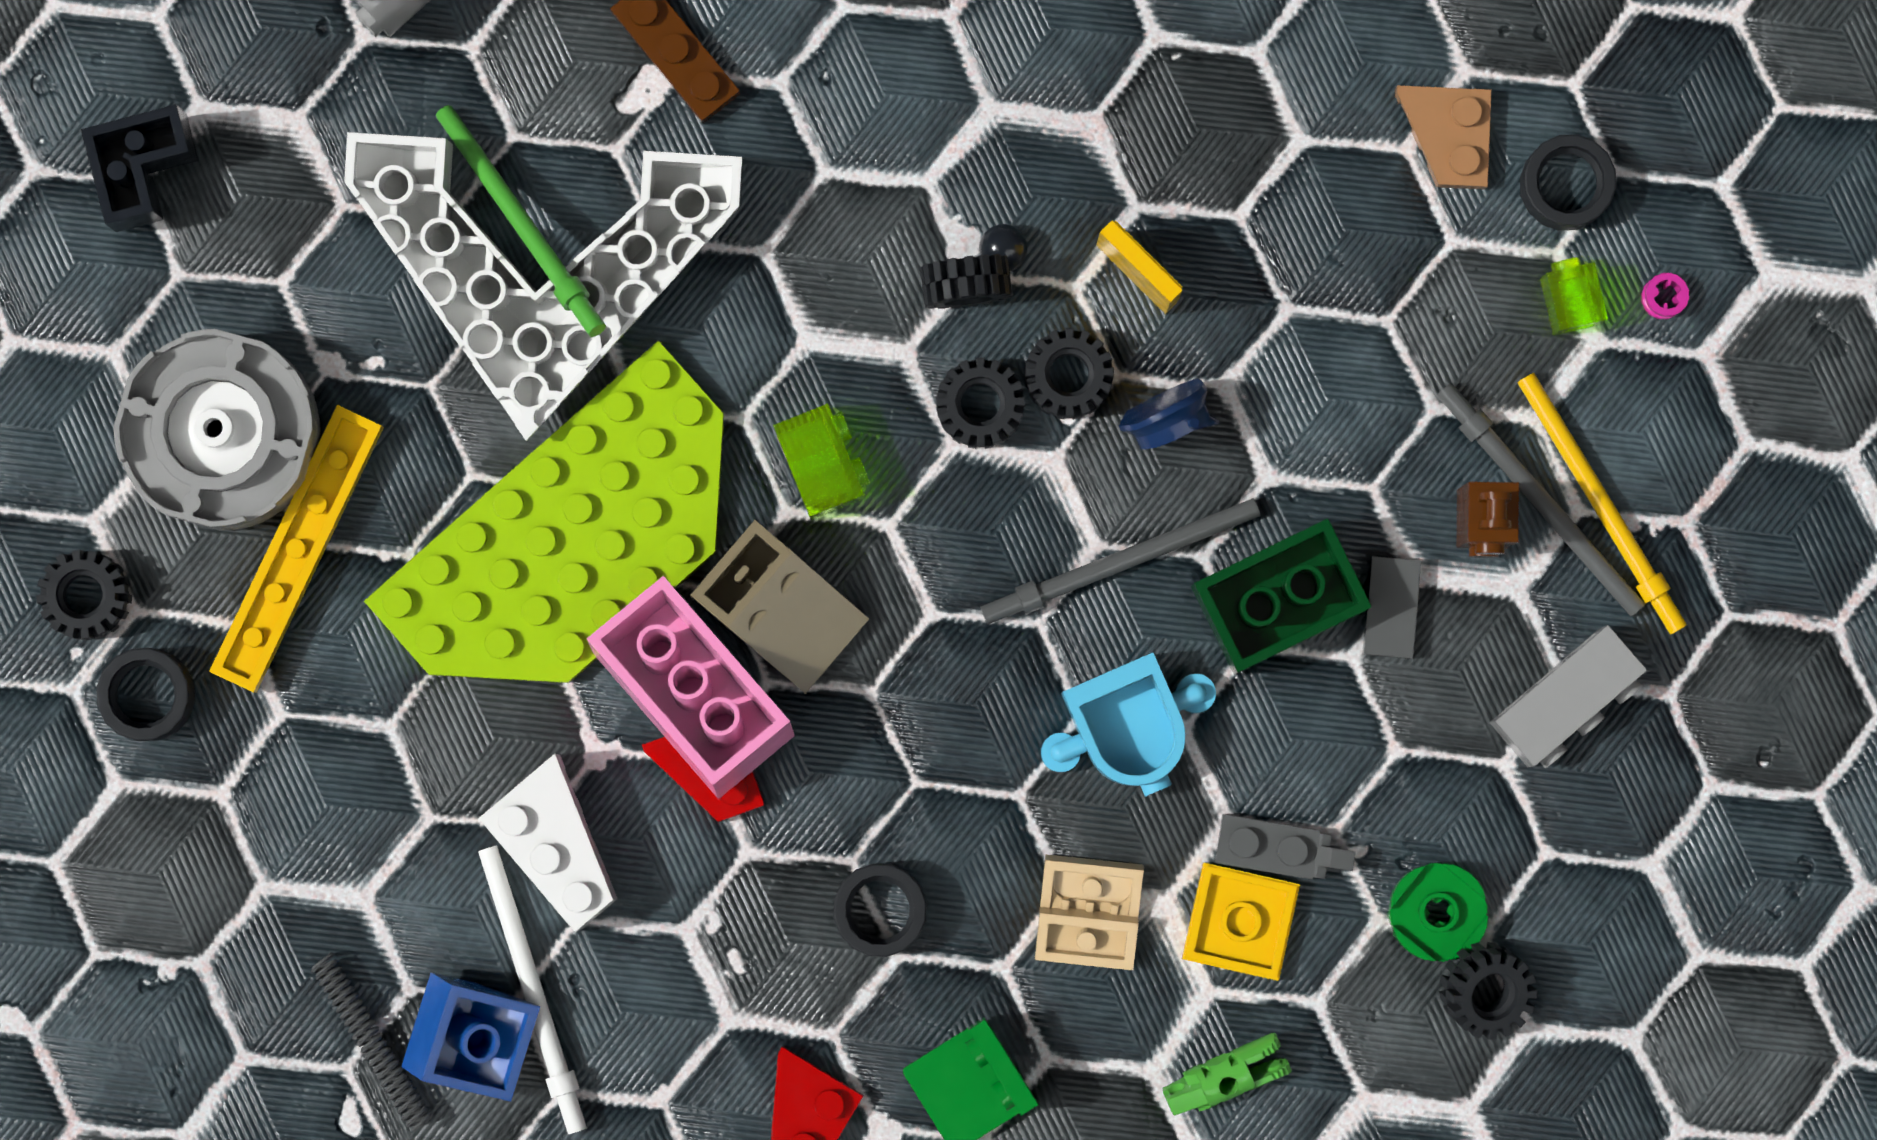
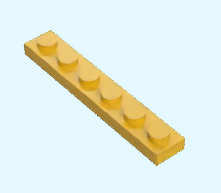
[209,405,384,693]

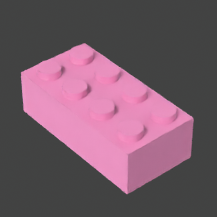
[587,576,795,799]

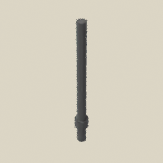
[1436,382,1645,617]
[980,498,1260,625]

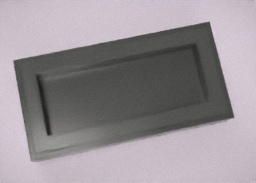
[1362,556,1421,659]

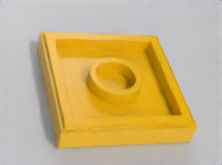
[1096,220,1183,314]
[1181,863,1300,981]

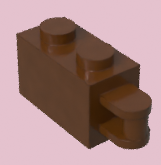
[1456,482,1519,558]

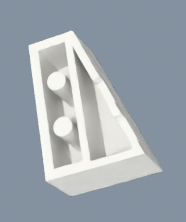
[479,754,617,932]

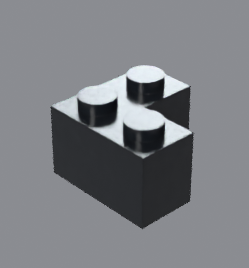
[81,104,199,232]

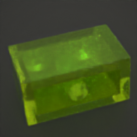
[773,403,870,520]

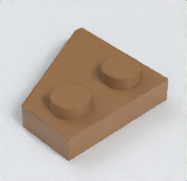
[1395,85,1491,190]

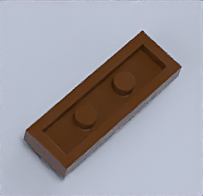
[610,0,741,124]

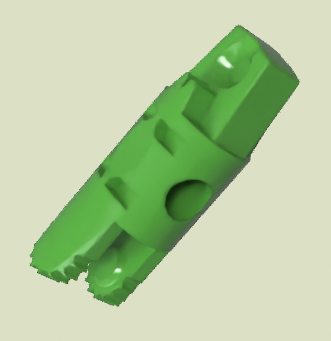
[1163,1033,1292,1116]

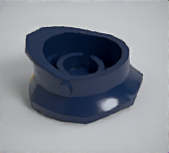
[1119,378,1220,450]

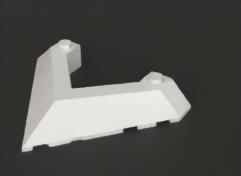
[344,132,743,441]

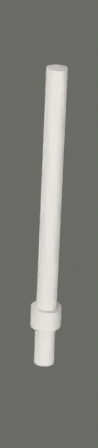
[478,845,587,1135]

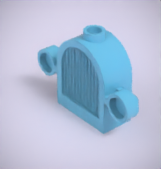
[1041,652,1216,796]

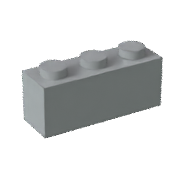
[1489,625,1647,768]

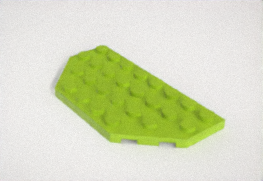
[364,341,724,683]

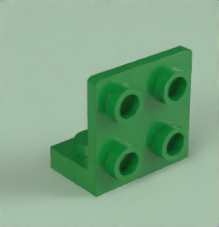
[903,1017,1038,1140]

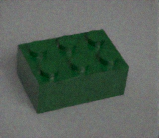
[1191,518,1372,675]

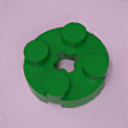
[1387,863,1488,962]

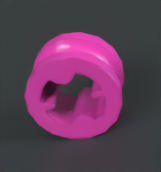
[1641,273,1689,319]

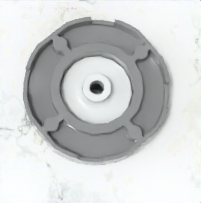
[114,329,321,531]

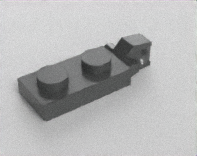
[1214,814,1356,880]

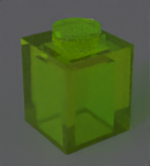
[1540,257,1608,336]

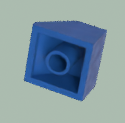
[401,972,540,1102]

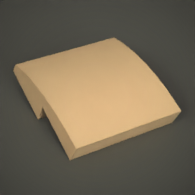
[1035,854,1144,970]

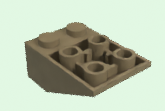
[690,520,869,694]

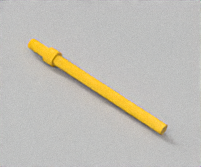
[1517,373,1687,635]

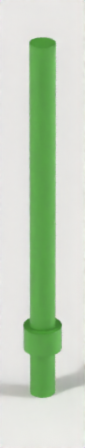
[436,105,606,337]

